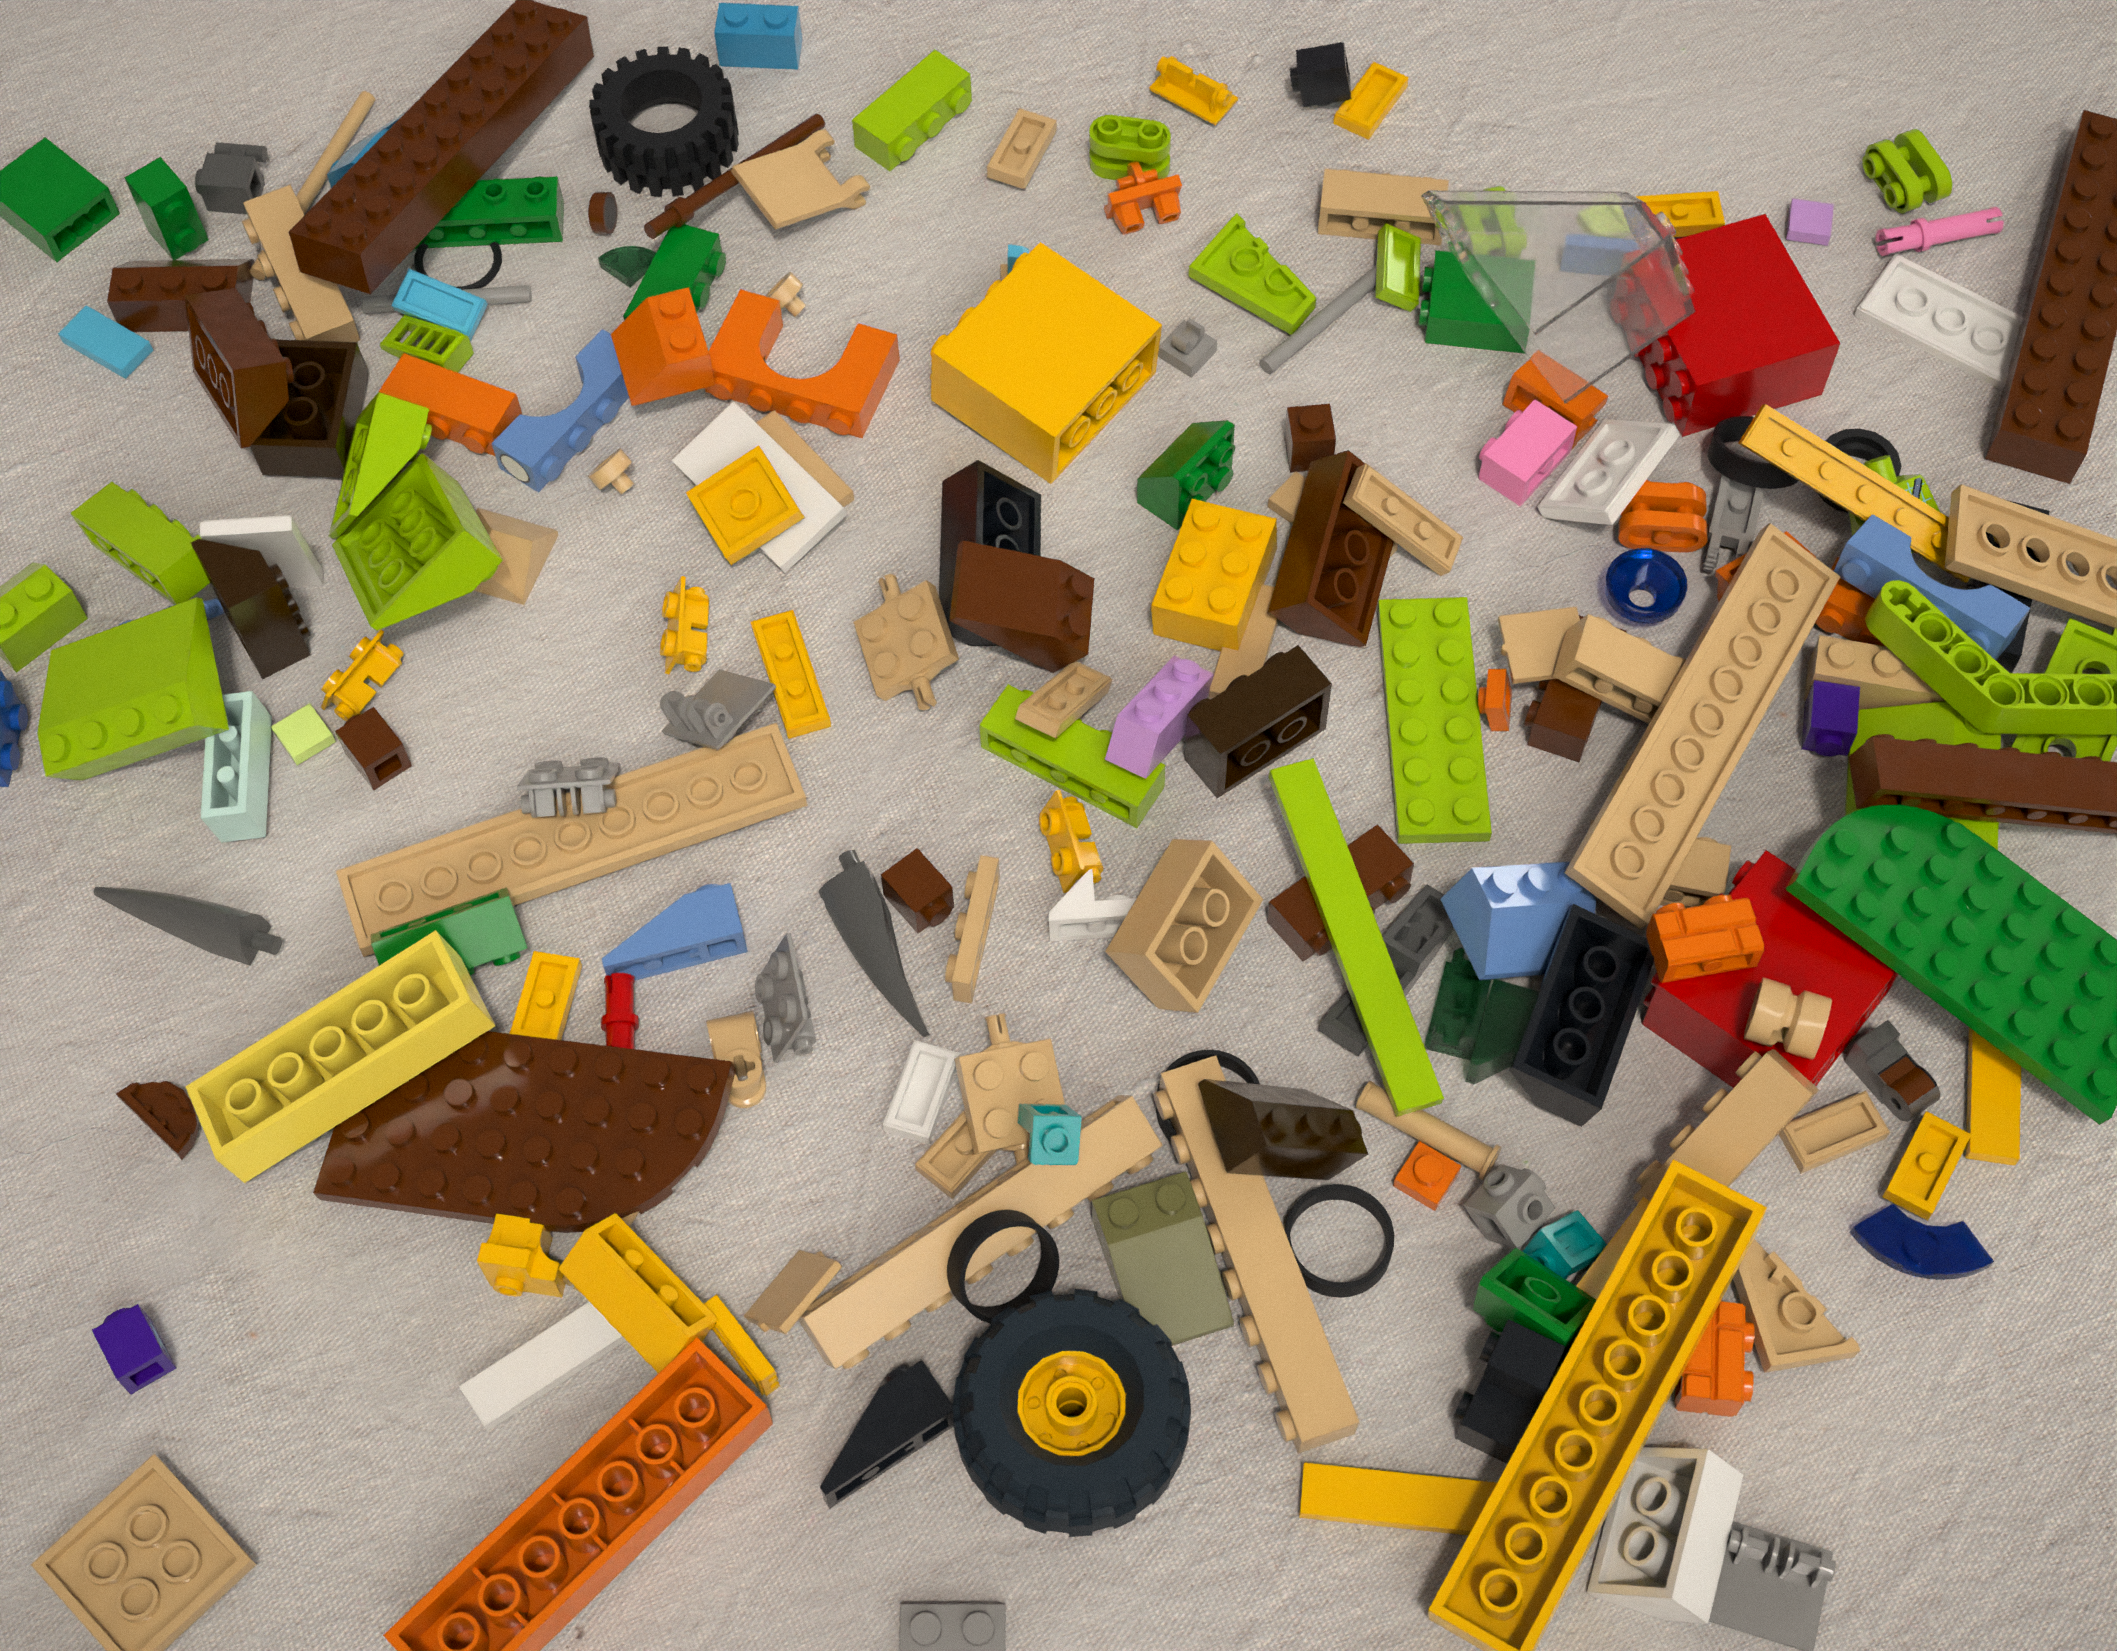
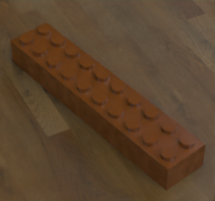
[289,0,594,295]
[1985,110,2117,484]

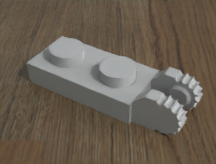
[1702,475,1765,573]

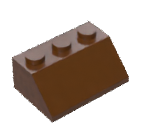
[107,259,255,332]

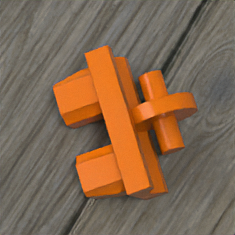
[1104,161,1182,235]

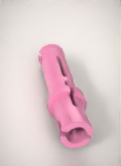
[1876,207,2004,256]

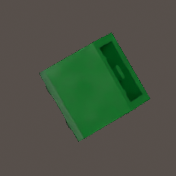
[1137,420,1235,531]

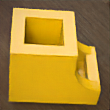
[477,1213,566,1298]

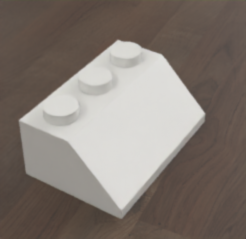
[1587,1447,1744,1624]

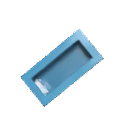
[714,3,803,70]

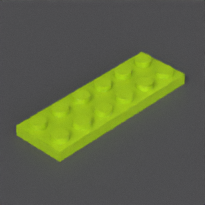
[1377,597,1492,844]

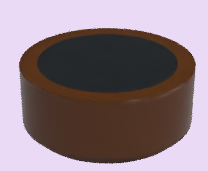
[588,192,617,234]

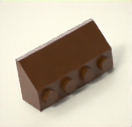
[185,288,294,448]
[1268,450,1394,647]

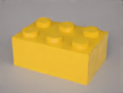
[1151,499,1277,651]

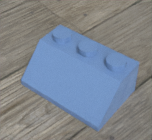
[1440,862,1596,980]

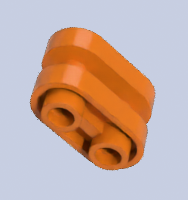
[1618,480,1707,553]

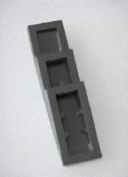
[1319,884,1454,1056]

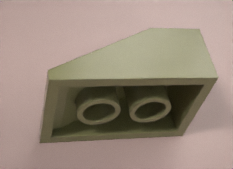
[1092,1171,1234,1346]

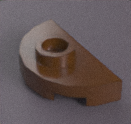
[116,1081,199,1160]

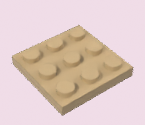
[31,1454,256,1651]

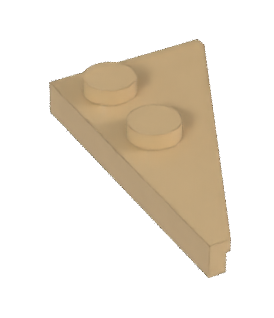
[1733,1239,1861,1373]

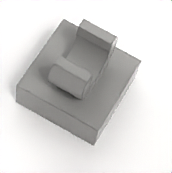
[1158,318,1217,378]

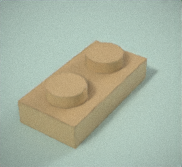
[987,108,1057,189]

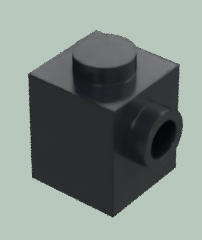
[1290,42,1351,107]

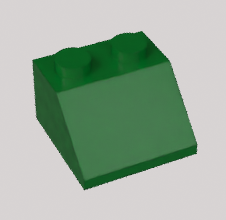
[1473,1247,1596,1366]

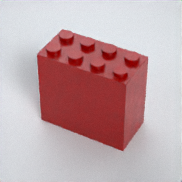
[1610,214,1841,437]
[1642,850,1899,1088]

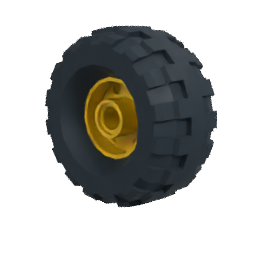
[953,1289,1191,1537]

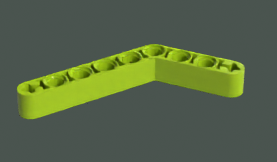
[1865,580,2117,735]

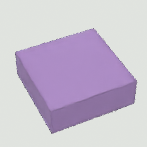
[1786,198,1834,246]

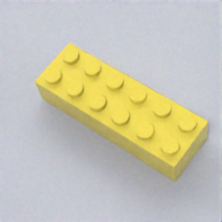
[185,930,495,1183]

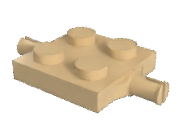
[854,574,959,710]
[954,1013,1065,1164]

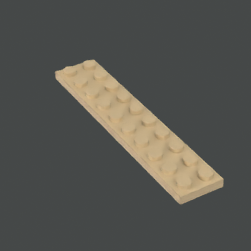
[1564,523,1840,929]
[336,723,808,957]

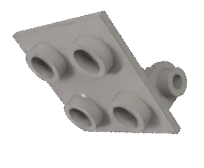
[660,669,776,750]
[517,757,621,818]
[755,933,816,1063]
[1709,1521,1836,1651]

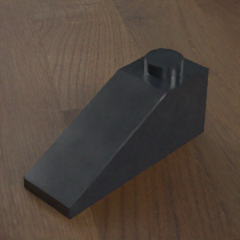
[820,1360,954,1509]

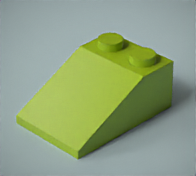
[328,392,432,539]

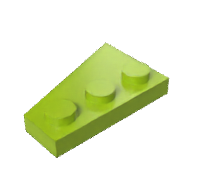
[1189,213,1317,335]

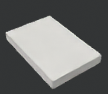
[1538,419,1680,525]
[200,515,323,587]

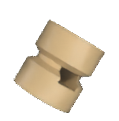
[1744,978,1832,1060]

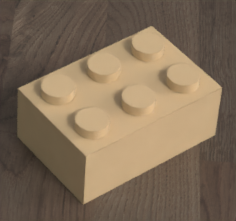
[1105,839,1264,1013]

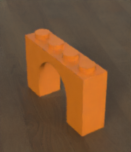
[705,289,900,438]

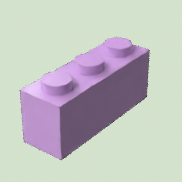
[1105,656,1214,779]

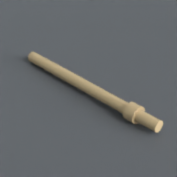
[249,91,375,280]

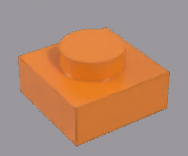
[1478,669,1513,731]
[1393,1141,1462,1211]

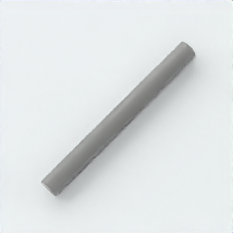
[1259,265,1377,374]
[362,285,532,313]

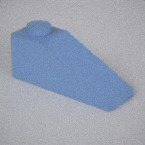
[602,883,748,981]

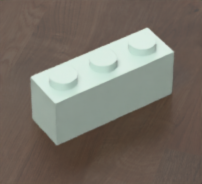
[201,691,272,843]

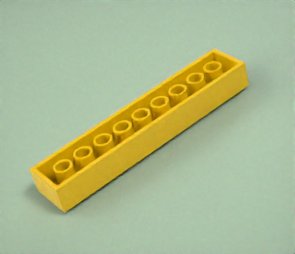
[1428,1159,1767,1651]

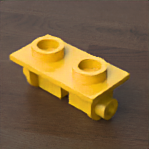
[1149,56,1238,126]
[660,576,709,674]
[321,629,404,721]
[1039,790,1104,893]

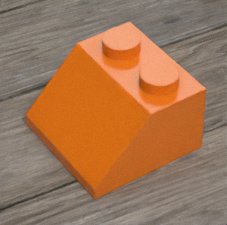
[611,287,715,406]

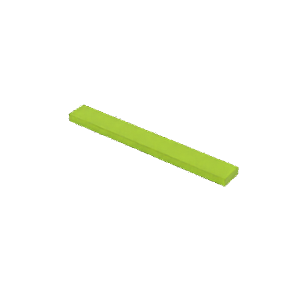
[1268,758,1444,1117]

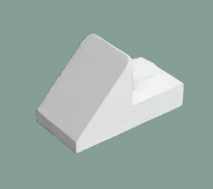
[1049,869,1137,941]

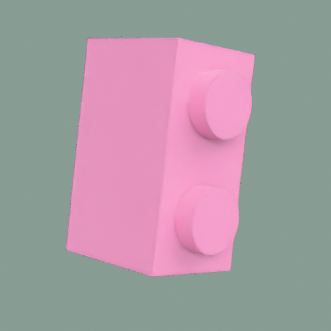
[1478,400,1577,506]

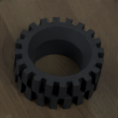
[589,46,739,197]

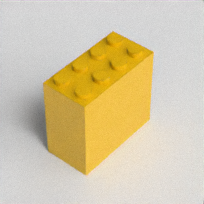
[930,242,1162,484]

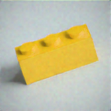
[558,1213,719,1373]

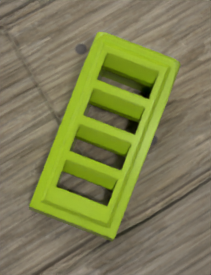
[380,315,474,372]

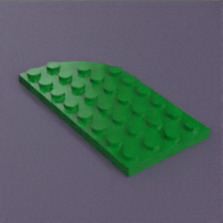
[1785,805,2117,1125]

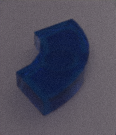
[1850,1203,1994,1280]

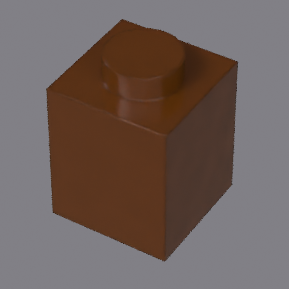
[1284,403,1336,473]
[335,707,412,791]
[880,848,954,933]

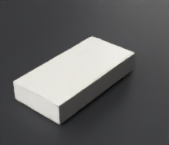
[883,1040,960,1144]

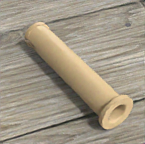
[1356,1081,1502,1181]

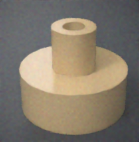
[765,272,806,317]
[588,448,634,494]

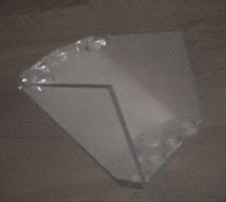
[1421,190,1695,404]

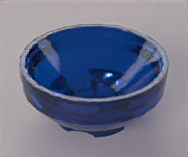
[1605,548,1688,624]

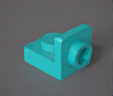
[1018,1104,1082,1165]
[1522,1210,1607,1280]

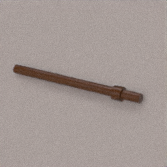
[644,114,825,239]

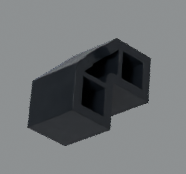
[1453,1319,1566,1464]

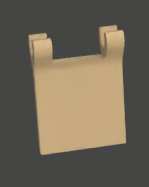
[731,129,871,230]

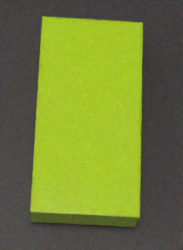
[1375,223,1421,312]

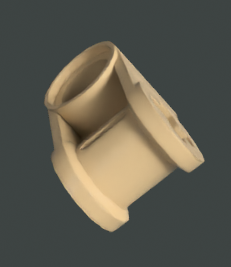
[706,1011,766,1108]

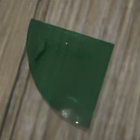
[598,246,656,288]

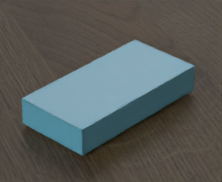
[391,269,488,341]
[58,305,153,379]

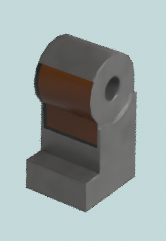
[1844,1020,1940,1122]

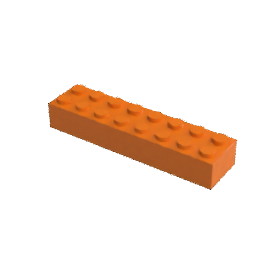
[383,1337,773,1651]

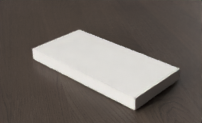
[1854,254,2023,391]
[671,401,848,573]

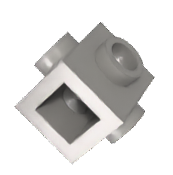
[1464,1164,1555,1249]

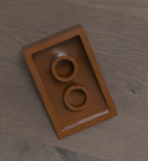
[950,541,1095,673]

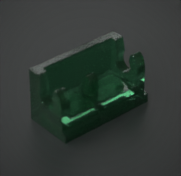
[1424,948,1491,1061]

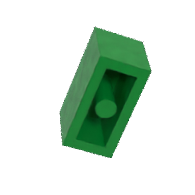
[124,157,208,260]

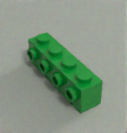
[414,176,564,249]

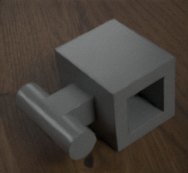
[195,142,268,215]

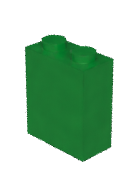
[0,137,120,263]
[1418,250,1537,354]

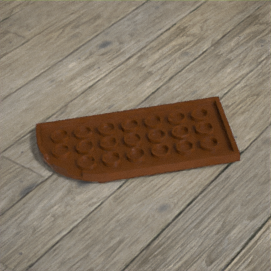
[313,1031,736,1233]

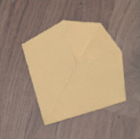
[473,508,559,605]

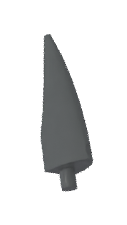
[819,850,930,1037]
[93,887,282,965]

